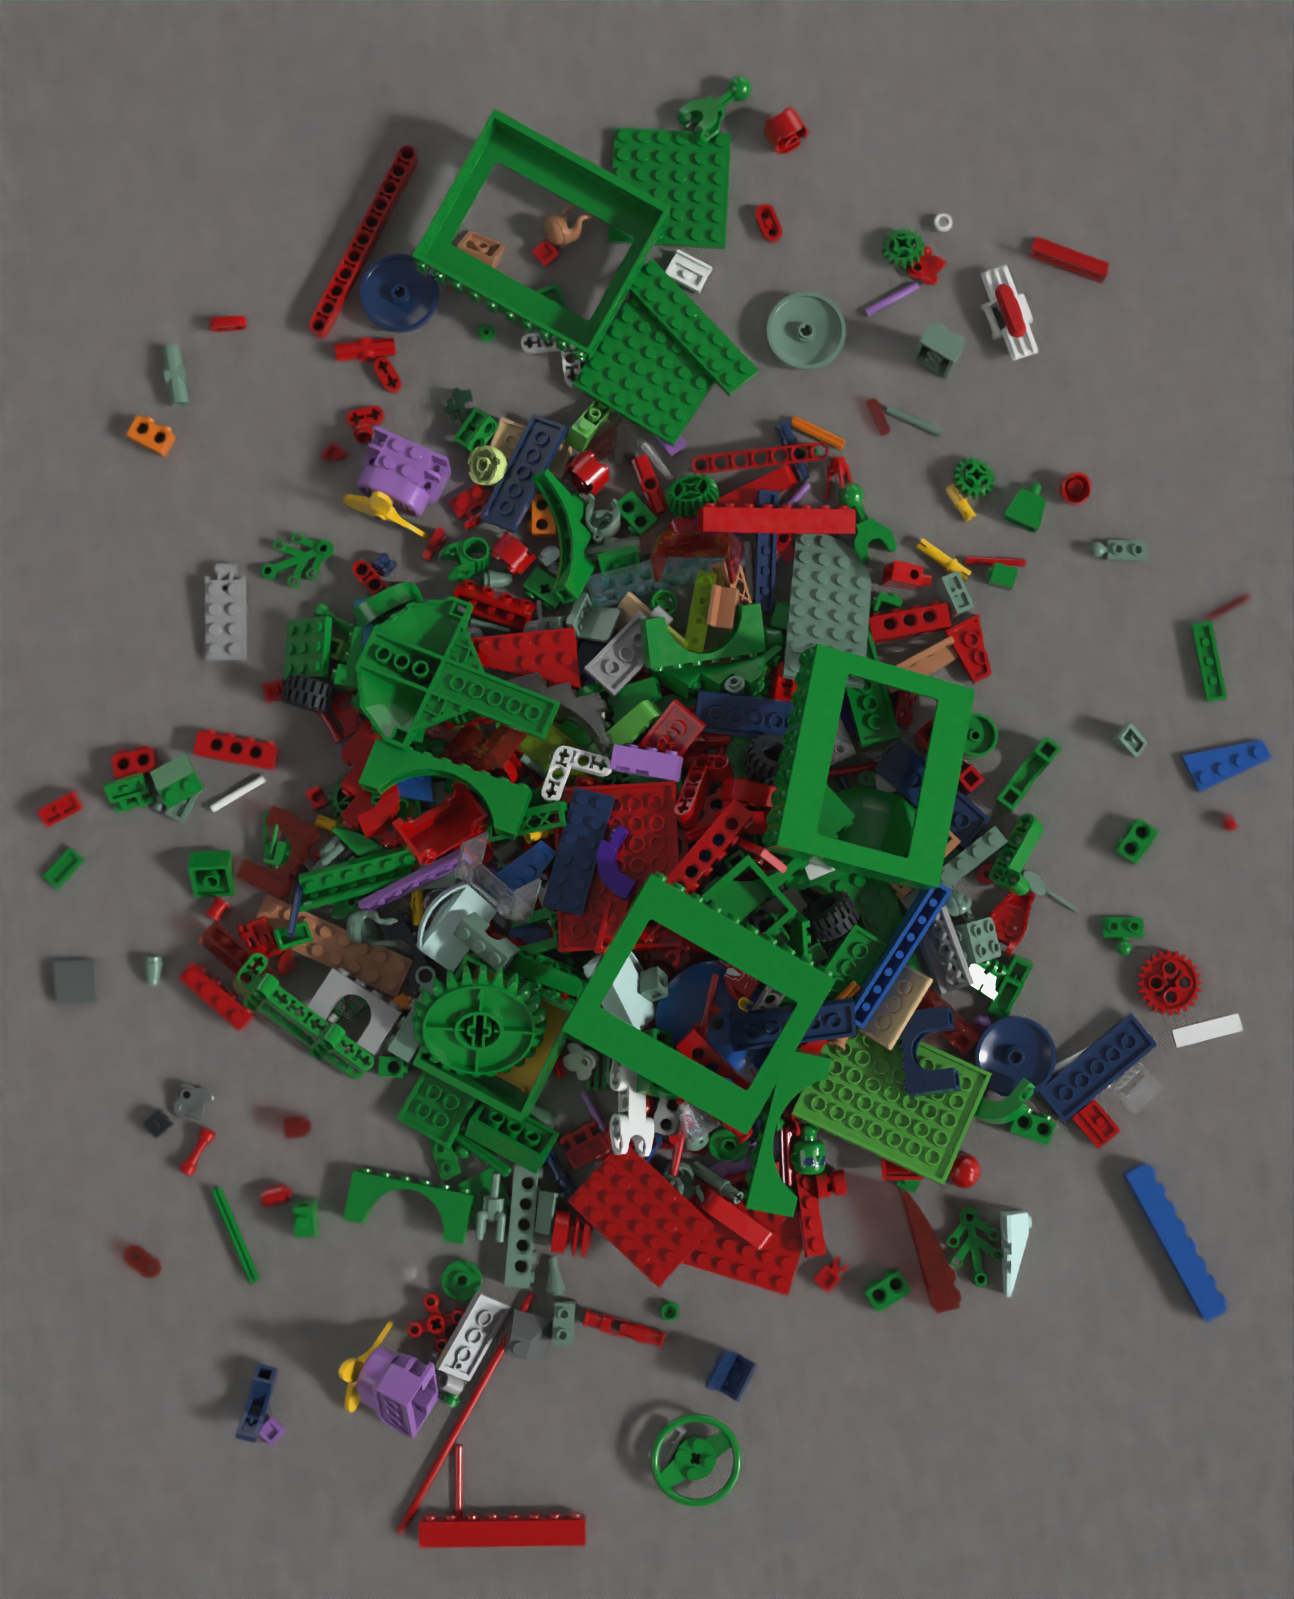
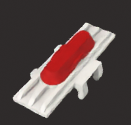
[980,264,1039,361]

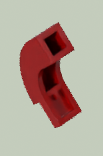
[357,784,400,839]

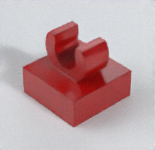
[261,678,284,704]

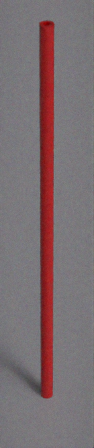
[396,1292,535,1535]

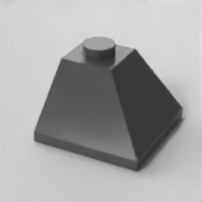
[503,1309,553,1360]

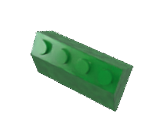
[464,1102,559,1174]

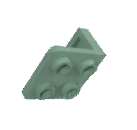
[566,592,621,643]
[954,917,1001,965]

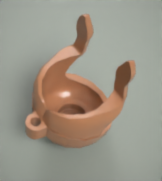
[544,205,594,249]

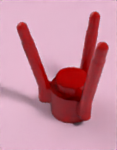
[824,457,853,502]

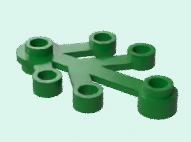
[260,532,334,588]
[946,1206,1004,1287]

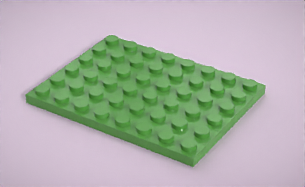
[792,1025,992,1186]

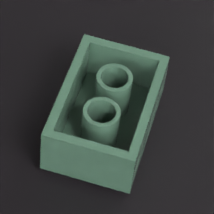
[912,321,966,380]

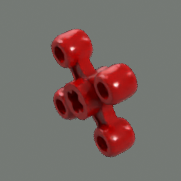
[407,1292,465,1354]

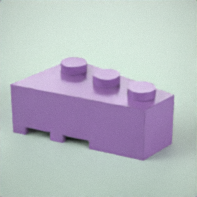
[610,744,683,782]

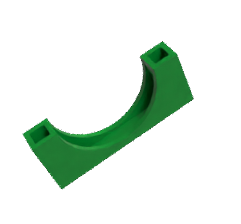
[639,603,766,672]
[607,677,685,799]
[343,1167,476,1245]

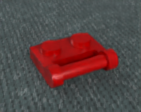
[316,692,364,744]

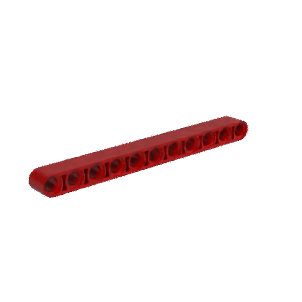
[309,145,418,339]

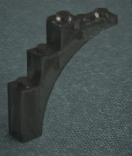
[505,672,613,756]

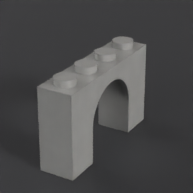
[307,967,403,1055]

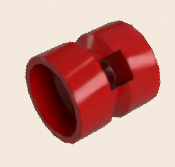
[815,1168,847,1199]

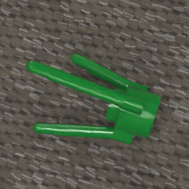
[262,810,297,859]

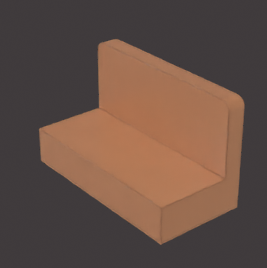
[707,584,739,630]

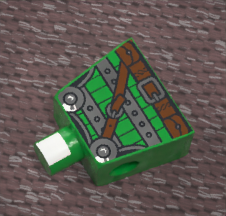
[327,976,369,1024]

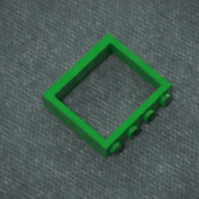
[700,854,798,938]

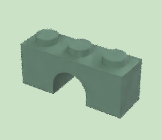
[453,912,520,971]

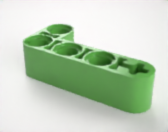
[588,700,663,766]

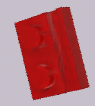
[1071,1099,1121,1150]

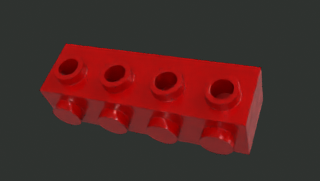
[453,579,537,632]
[178,962,257,1031]

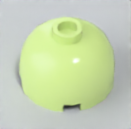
[468,445,507,485]

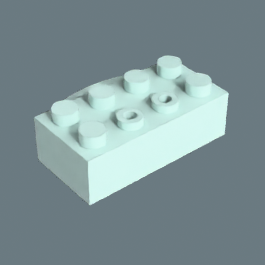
[416,879,501,972]
[583,951,657,1030]

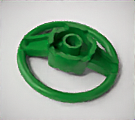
[650,1413,742,1507]

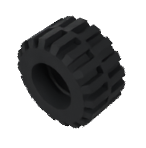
[281,675,337,714]
[742,733,784,787]
[804,891,860,942]

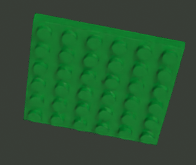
[608,127,731,249]
[572,294,715,447]

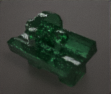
[443,387,475,426]

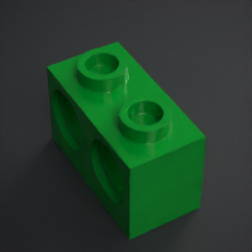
[453,406,499,453]
[617,490,658,539]
[1113,818,1159,866]
[1007,1109,1056,1146]
[862,1268,912,1313]

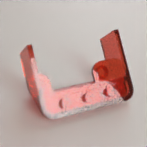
[650,531,745,584]

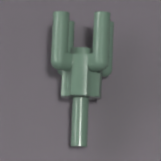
[312,835,357,870]
[475,1172,508,1242]

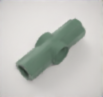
[162,345,189,407]
[584,536,642,562]

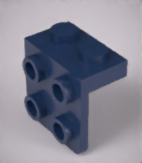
[704,1350,758,1402]

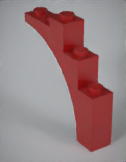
[339,719,399,849]

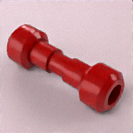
[179,1127,216,1176]

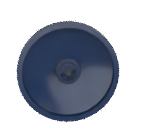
[360,254,439,333]
[974,1016,1056,1097]

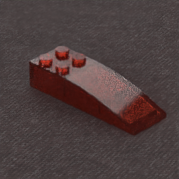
[898,1188,962,1314]

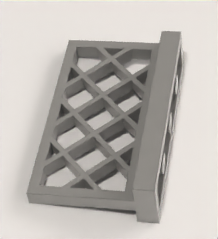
[919,906,974,995]

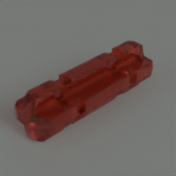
[866,398,891,436]

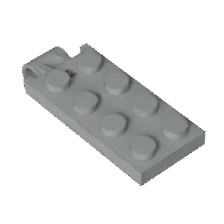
[205,563,247,660]
[584,605,673,697]
[434,1291,511,1395]

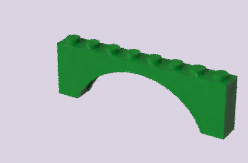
[358,738,532,840]
[700,784,855,925]
[740,1048,832,1217]

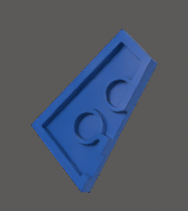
[374,776,434,803]

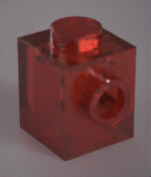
[283,1115,312,1139]

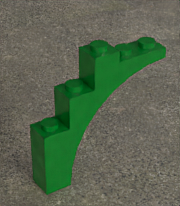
[531,469,596,604]
[331,626,426,746]
[651,645,784,699]

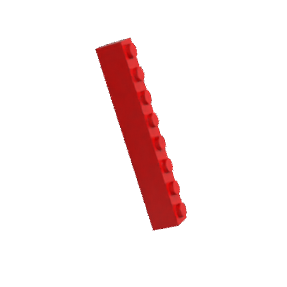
[697,503,856,535]
[419,1512,586,1548]

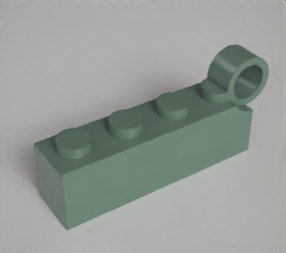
[387,966,446,1063]

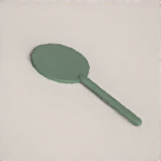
[1022,871,1078,912]

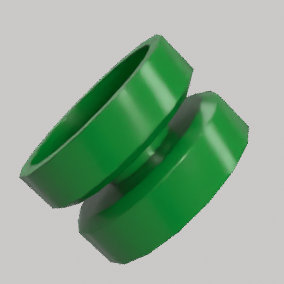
[963,713,998,760]

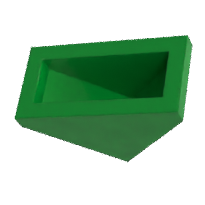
[273,921,313,951]

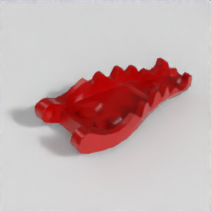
[988,889,1036,956]

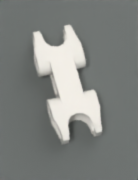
[610,1060,654,1157]

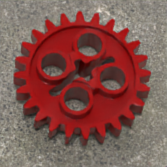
[1135,950,1203,1016]

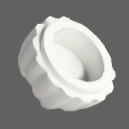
[934,213,953,232]

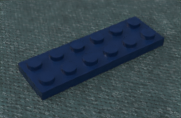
[480,414,568,533]
[695,690,792,738]
[873,739,990,849]
[542,787,616,917]
[729,997,856,1052]
[1038,1013,1157,1122]

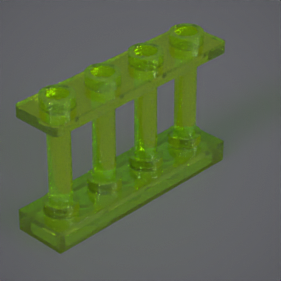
[683,570,717,653]

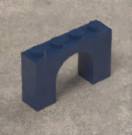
[899,1006,961,1097]

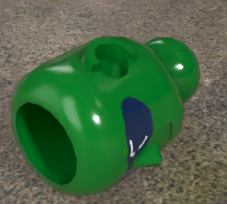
[790,1123,825,1175]

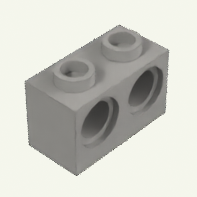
[652,1097,683,1136]

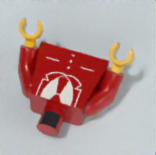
[717,958,761,1012]

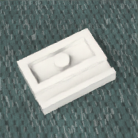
[666,249,713,294]

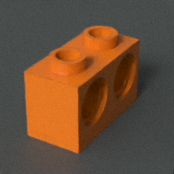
[126,415,176,458]
[528,494,556,538]

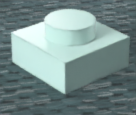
[537,545,560,567]

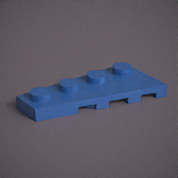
[1181,740,1272,792]
[482,840,557,909]

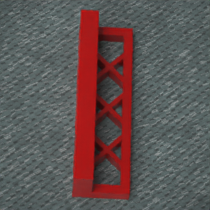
[1028,236,1110,284]

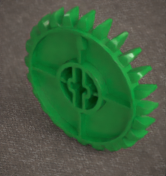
[412,964,547,1078]

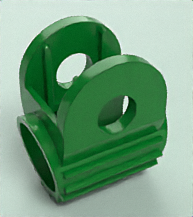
[439,536,490,582]

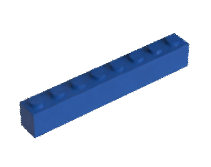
[853,883,952,1029]
[1121,1162,1228,1323]

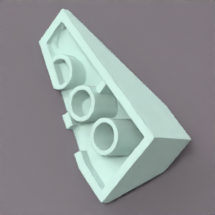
[1000,1211,1032,1297]

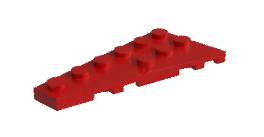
[471,627,581,688]

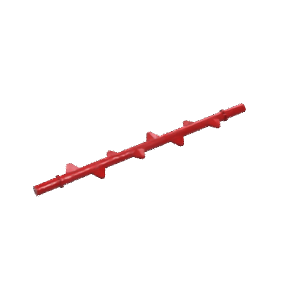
[668,973,721,1176]

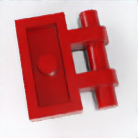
[448,484,491,530]
[236,915,283,958]
[558,1119,609,1170]

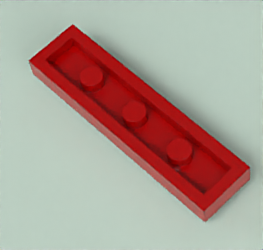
[793,1174,826,1257]

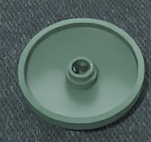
[766,292,846,371]

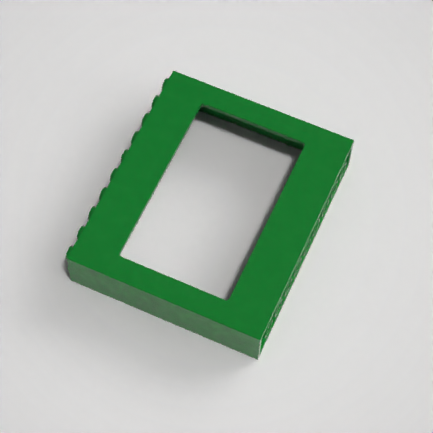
[412,108,671,362]
[762,644,976,891]
[562,871,836,1135]

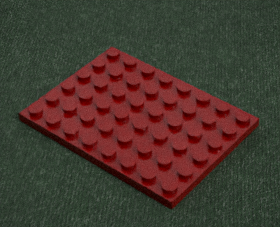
[553,781,683,952]

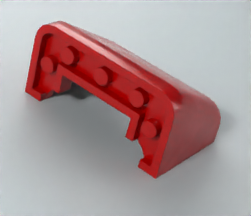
[392,782,489,865]

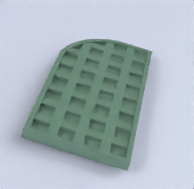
[783,534,871,689]

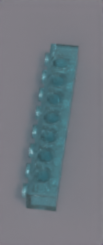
[586,537,746,606]

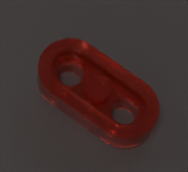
[123,1244,162,1279]

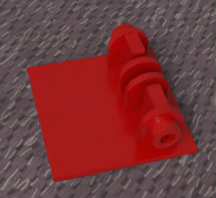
[893,690,917,730]

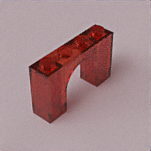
[438,724,527,771]
[236,805,321,900]

